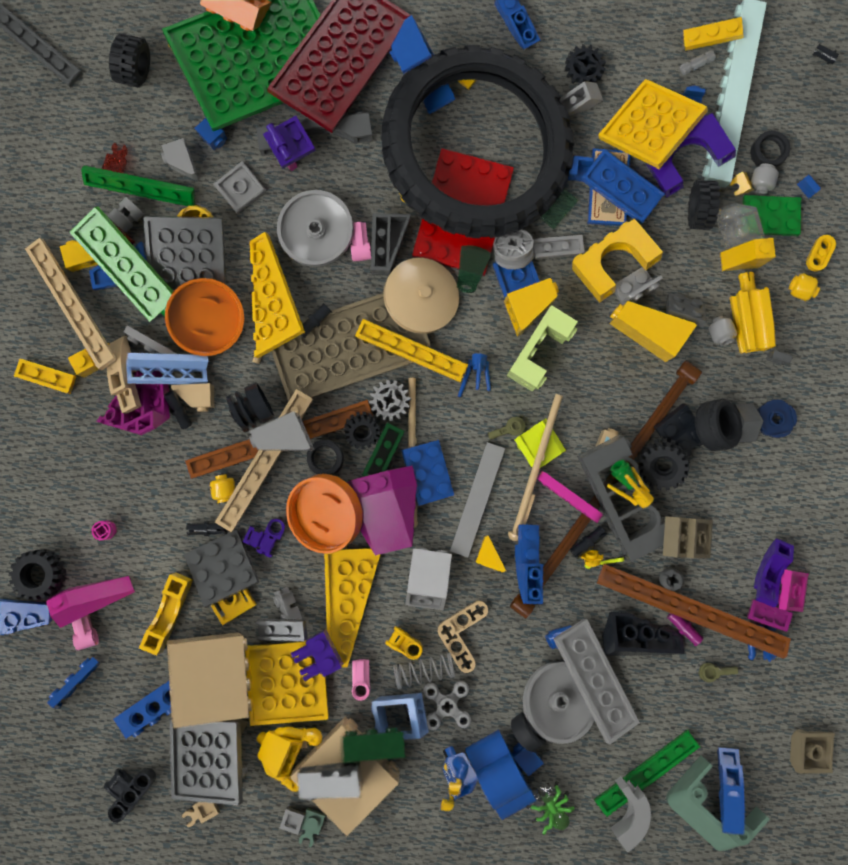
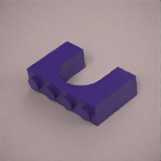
[645,113,736,198]

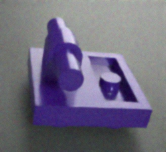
[263,116,316,169]

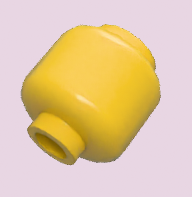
[788,273,820,301]
[210,474,236,503]

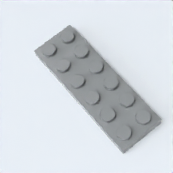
[553,619,640,744]

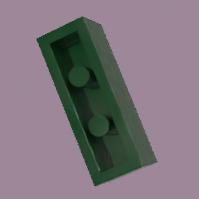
[362,423,405,477]
[340,727,405,763]

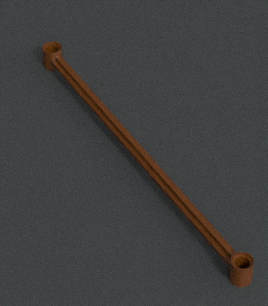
[510,360,702,619]

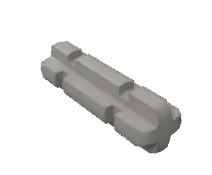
[680,50,716,75]

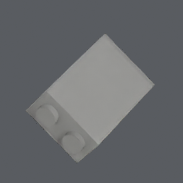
[249,411,315,451]
[405,547,452,611]

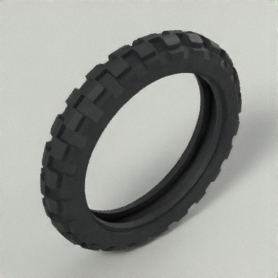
[381,45,575,239]

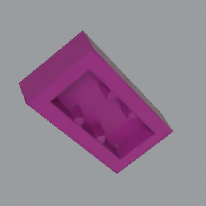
[747,600,793,632]

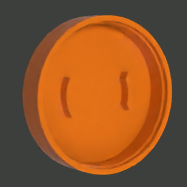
[165,278,244,356]
[286,474,363,554]

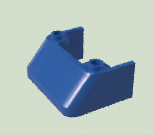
[390,15,456,114]

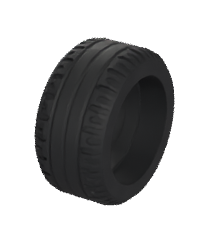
[695,399,742,452]

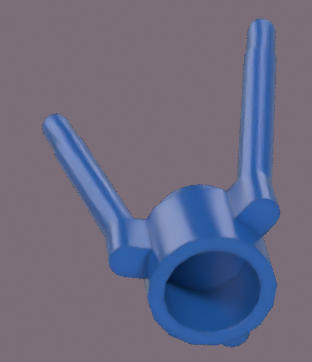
[458,354,491,397]

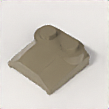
[790,729,835,774]

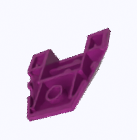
[346,466,417,556]

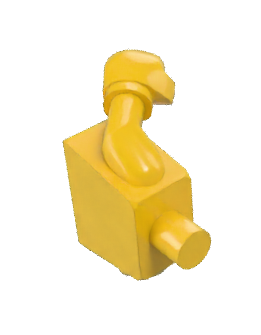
[256,727,323,792]

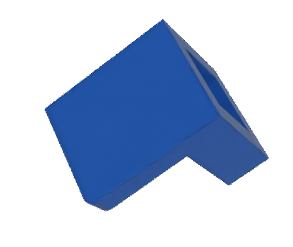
[568,156,594,182]

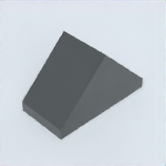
[734,404,763,442]

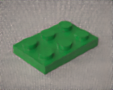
[742,195,801,236]

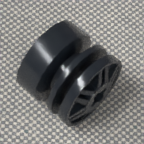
[226,382,275,433]

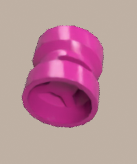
[91,521,117,540]

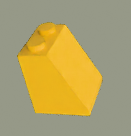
[504,278,559,336]

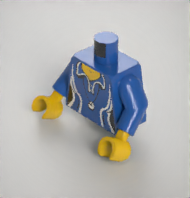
[441,746,478,811]

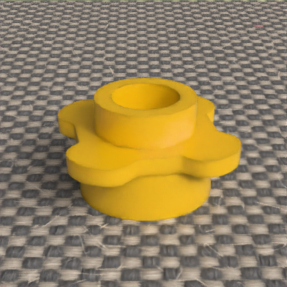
[581,550,604,567]

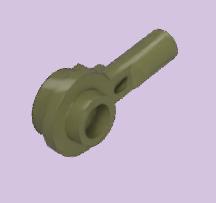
[487,417,525,440]
[699,662,738,683]

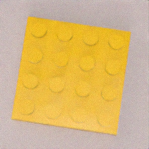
[598,79,708,169]
[245,641,329,726]

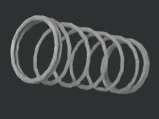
[393,652,456,690]

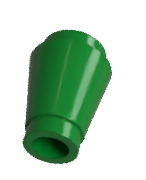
[611,460,638,490]

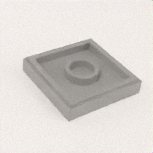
[213,161,266,214]

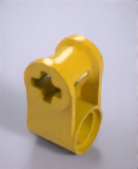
[385,626,423,660]

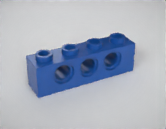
[113,681,171,739]

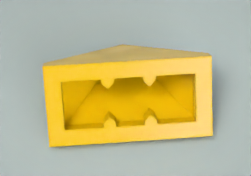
[476,535,506,572]

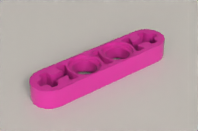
[537,471,603,523]

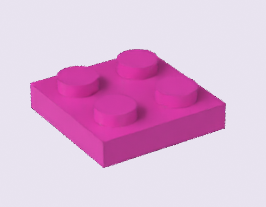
[778,570,809,612]

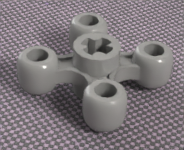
[423,680,471,730]

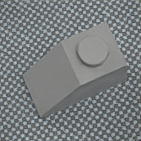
[560,81,603,116]
[161,138,199,180]

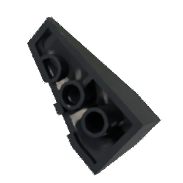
[602,612,685,656]

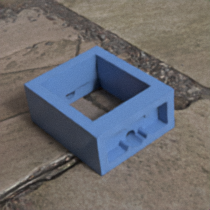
[371,693,429,739]

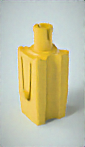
[730,272,776,354]

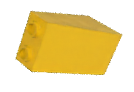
[609,301,697,362]

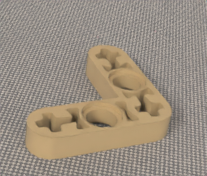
[438,600,488,673]

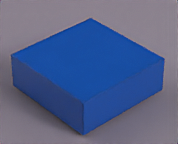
[797,175,821,199]

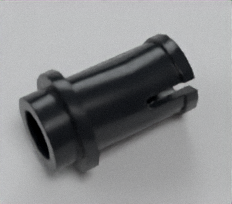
[812,43,839,65]

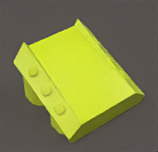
[514,418,566,468]

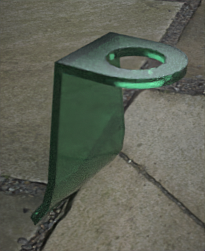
[457,245,491,293]

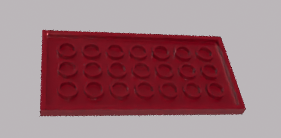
[267,0,411,133]

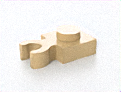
[182,802,220,827]

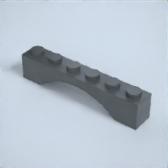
[256,112,373,156]

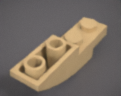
[107,336,141,413]

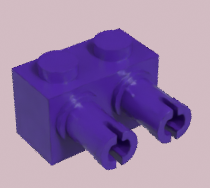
[291,629,344,682]

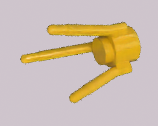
[607,467,654,508]

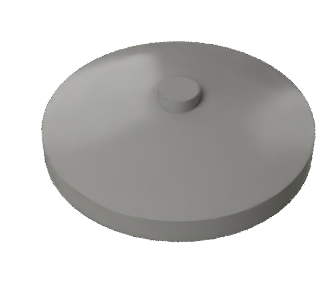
[277,190,354,267]
[523,662,594,744]

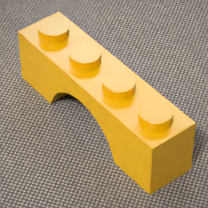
[139,572,193,656]

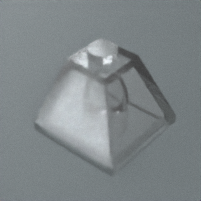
[717,203,765,250]

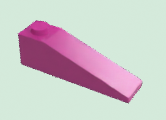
[46,576,135,628]

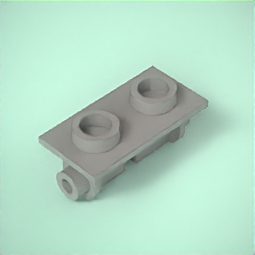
[273,587,302,619]

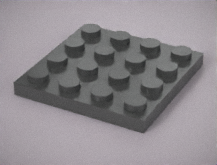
[144,216,226,291]
[170,719,243,805]

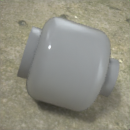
[751,164,779,194]
[708,316,737,346]

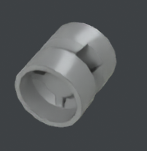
[107,197,144,233]

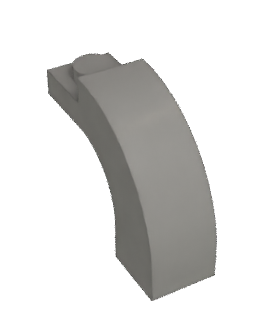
[610,776,651,853]

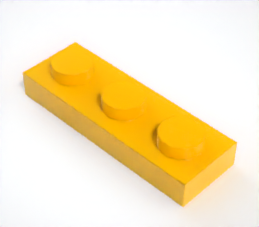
[683,17,744,51]
[14,358,77,394]

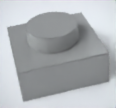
[280,807,305,835]

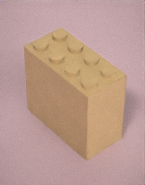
[167,632,251,728]
[290,717,400,836]

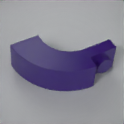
[754,539,794,608]

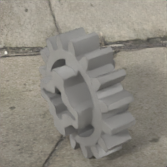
[369,380,411,422]

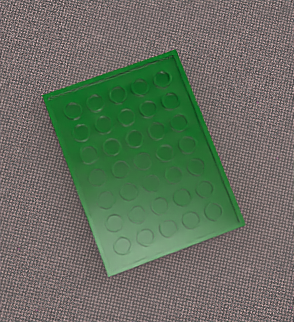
[162,0,321,132]

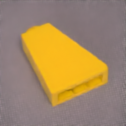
[720,238,776,271]

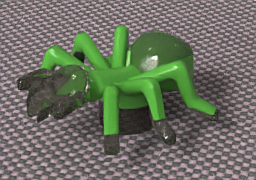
[526,781,575,835]

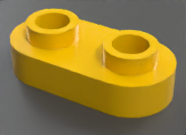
[806,235,836,272]

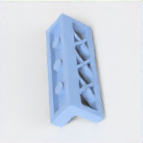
[126,353,208,384]

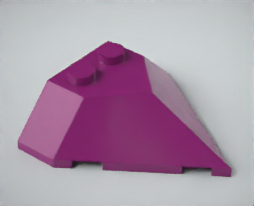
[96,371,170,435]

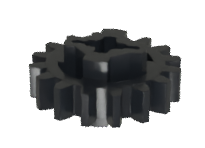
[564,44,606,85]

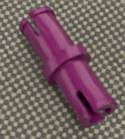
[667,613,704,646]

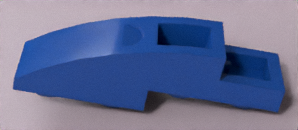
[494,0,540,50]
[515,524,543,604]
[717,747,745,835]

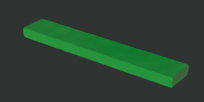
[81,165,195,206]
[594,730,700,817]

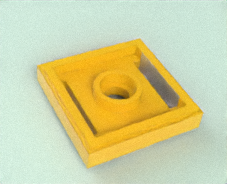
[211,589,257,626]

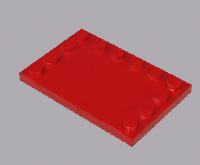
[412,148,514,276]

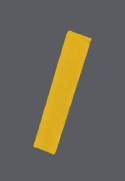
[355,319,468,383]

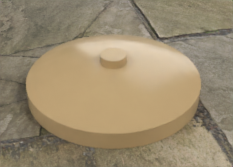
[384,258,459,334]

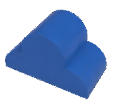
[465,730,537,820]

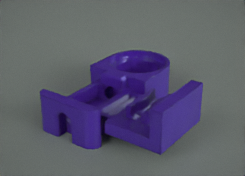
[243,518,285,558]

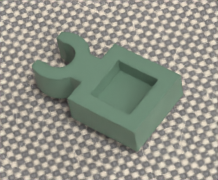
[299,807,326,847]

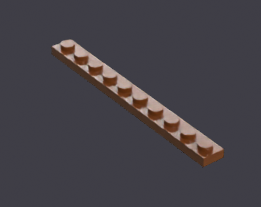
[185,400,373,479]
[596,564,791,659]

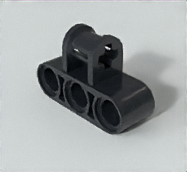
[104,768,156,823]

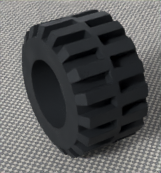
[109,33,150,88]
[9,549,66,600]

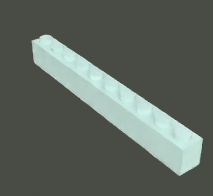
[702,0,767,188]

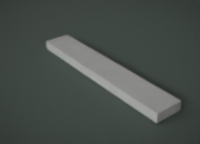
[450,442,505,557]

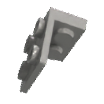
[614,267,663,305]

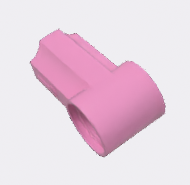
[351,222,371,262]
[72,614,99,650]
[352,659,371,701]

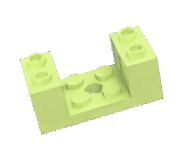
[506,305,578,391]

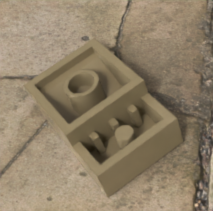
[663,516,713,558]

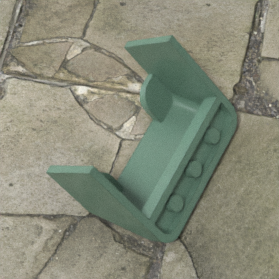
[666,755,770,851]

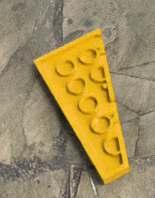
[250,232,305,358]
[324,548,380,667]

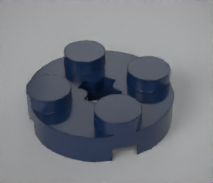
[757,399,797,438]

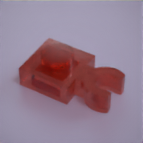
[102,143,128,173]

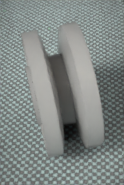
[493,230,534,270]

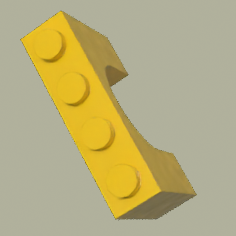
[572,218,663,303]

